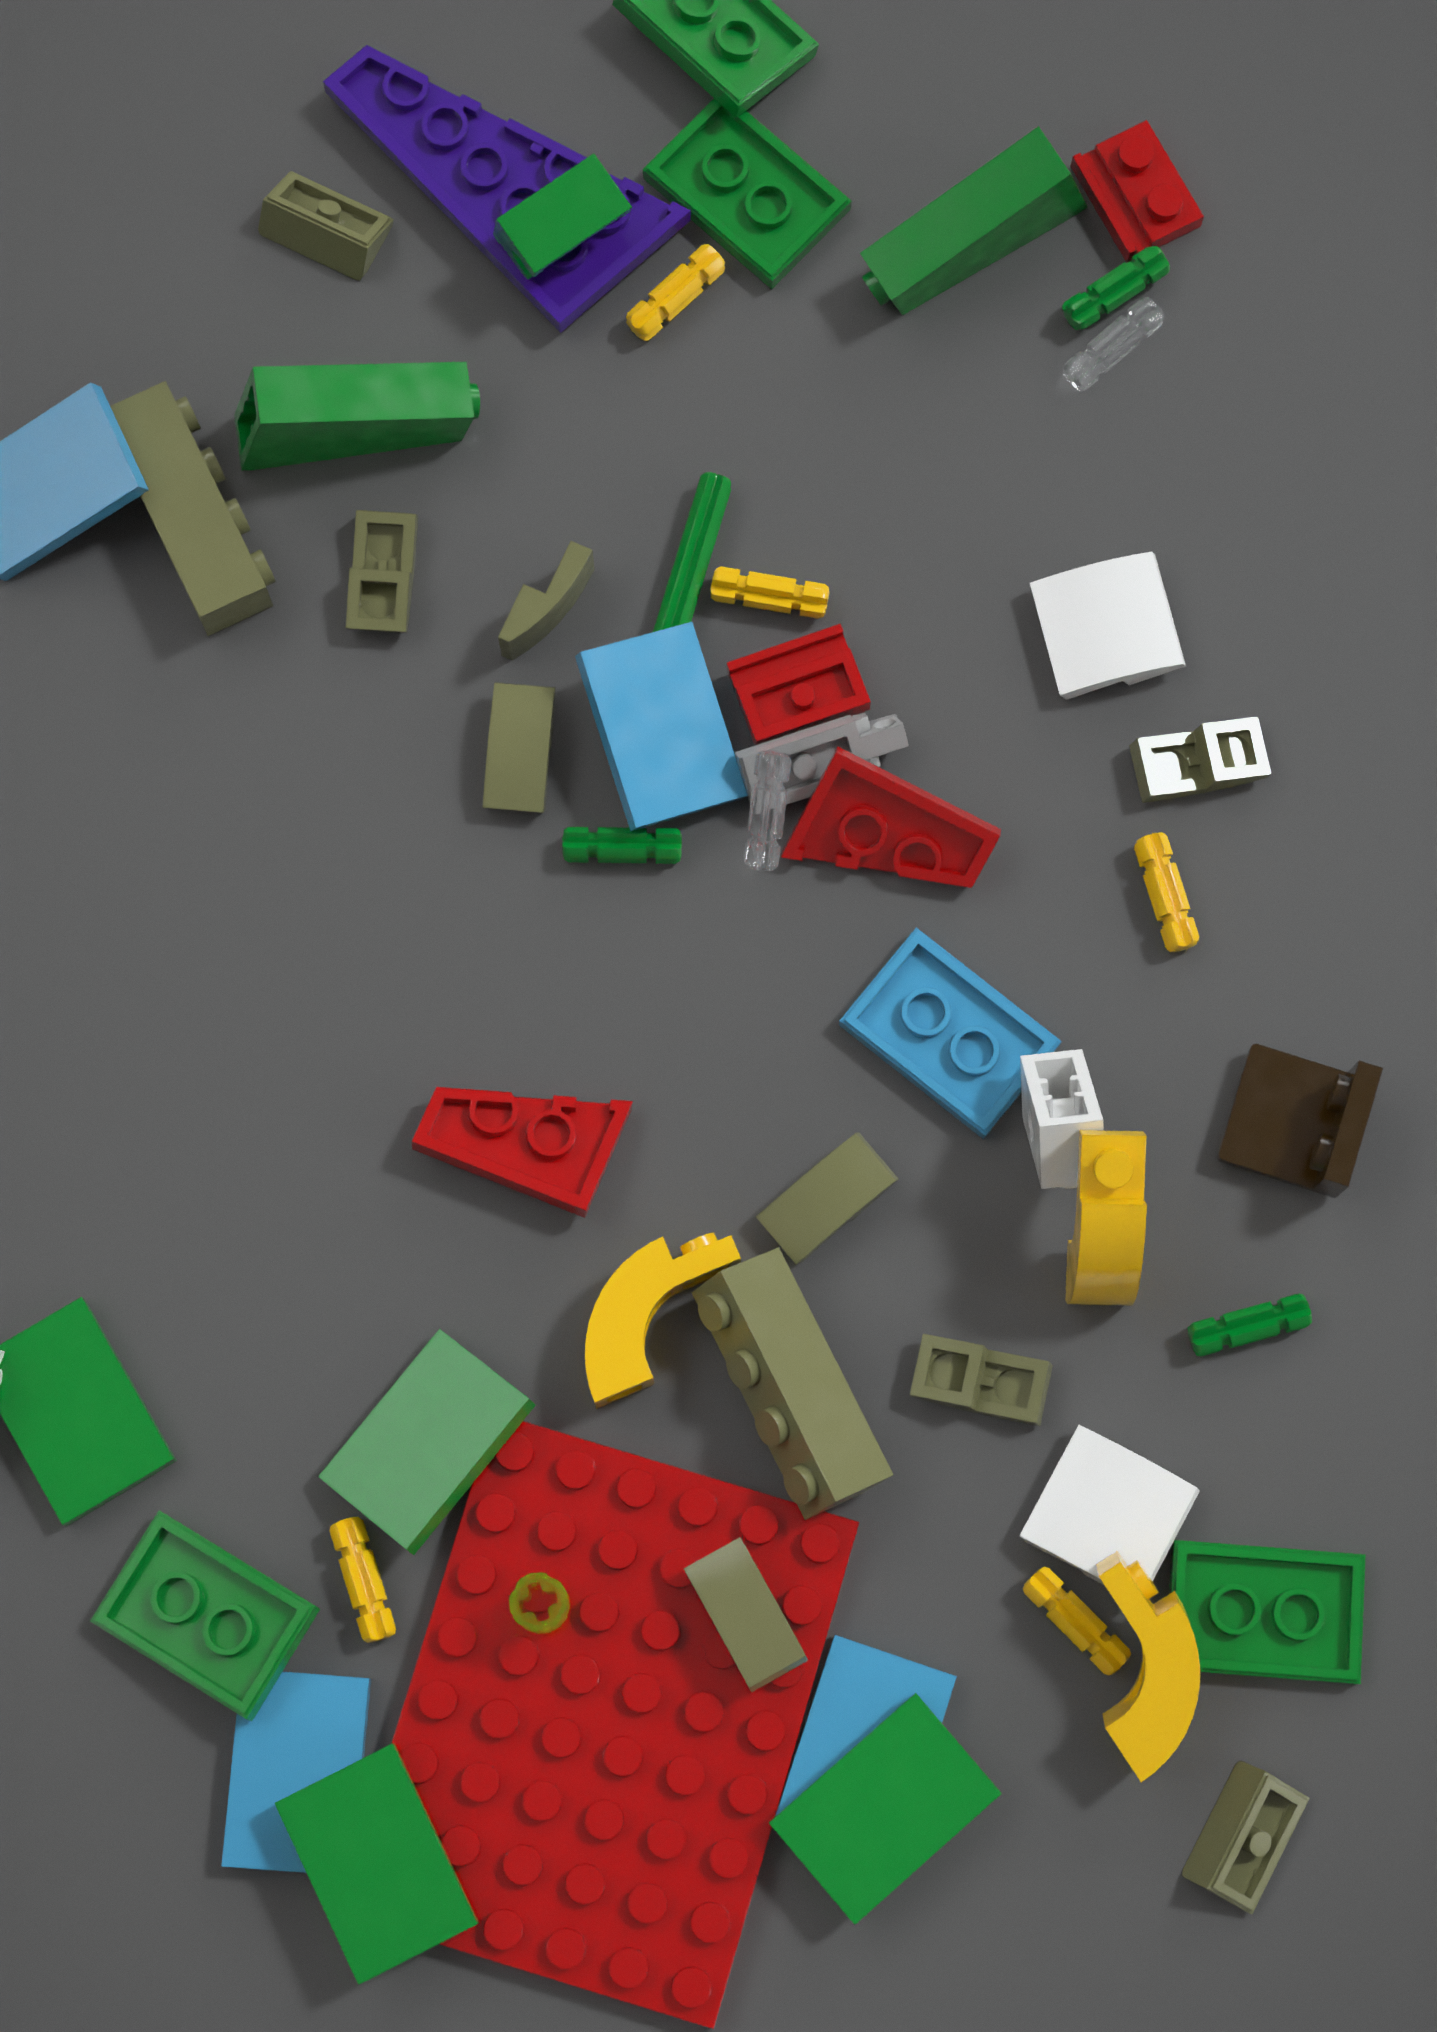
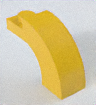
[1065,1130,1147,1306]
[585,1232,741,1409]
[1096,1551,1200,1782]

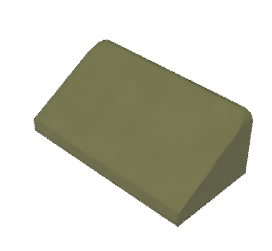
[258,171,394,280]
[1182,1761,1310,1915]

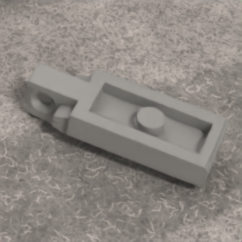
[735,713,909,814]

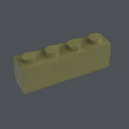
[110,381,276,636]
[691,1247,894,1520]

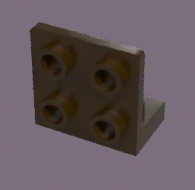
[1217,1044,1383,1198]

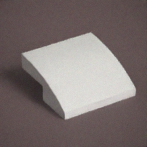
[1030,552,1186,700]
[1020,1425,1200,1585]

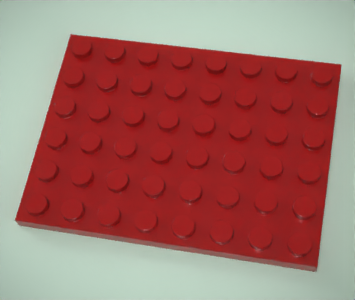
[391,1421,859,2029]

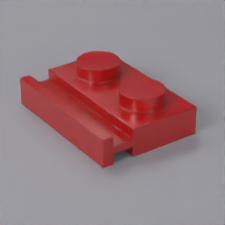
[1070,120,1204,263]
[726,624,871,745]

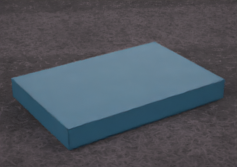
[0,382,149,581]
[575,622,748,831]
[839,927,1062,1140]
[775,1635,957,1816]
[221,1672,371,1873]

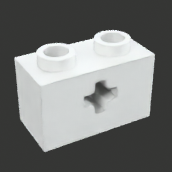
[1020,1049,1104,1189]

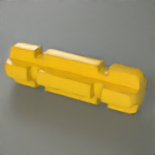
[626,244,725,341]
[710,566,829,619]
[1134,832,1199,952]
[329,1517,396,1643]
[1022,1566,1131,1675]

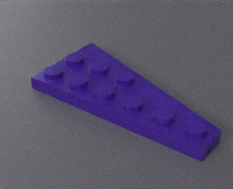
[323,45,691,333]

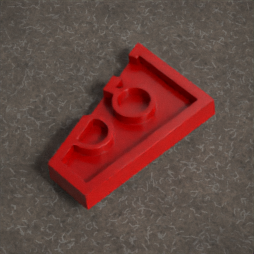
[780,746,1001,888]
[412,1087,633,1218]

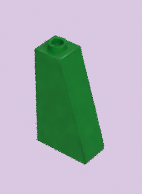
[860,126,1088,315]
[234,362,480,471]

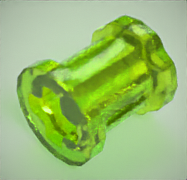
[509,1572,570,1634]

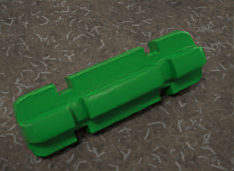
[1062,246,1170,330]
[562,827,682,864]
[1188,1293,1312,1356]

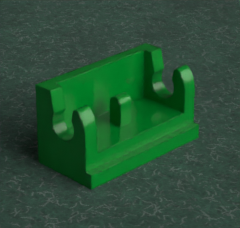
[493,153,632,279]

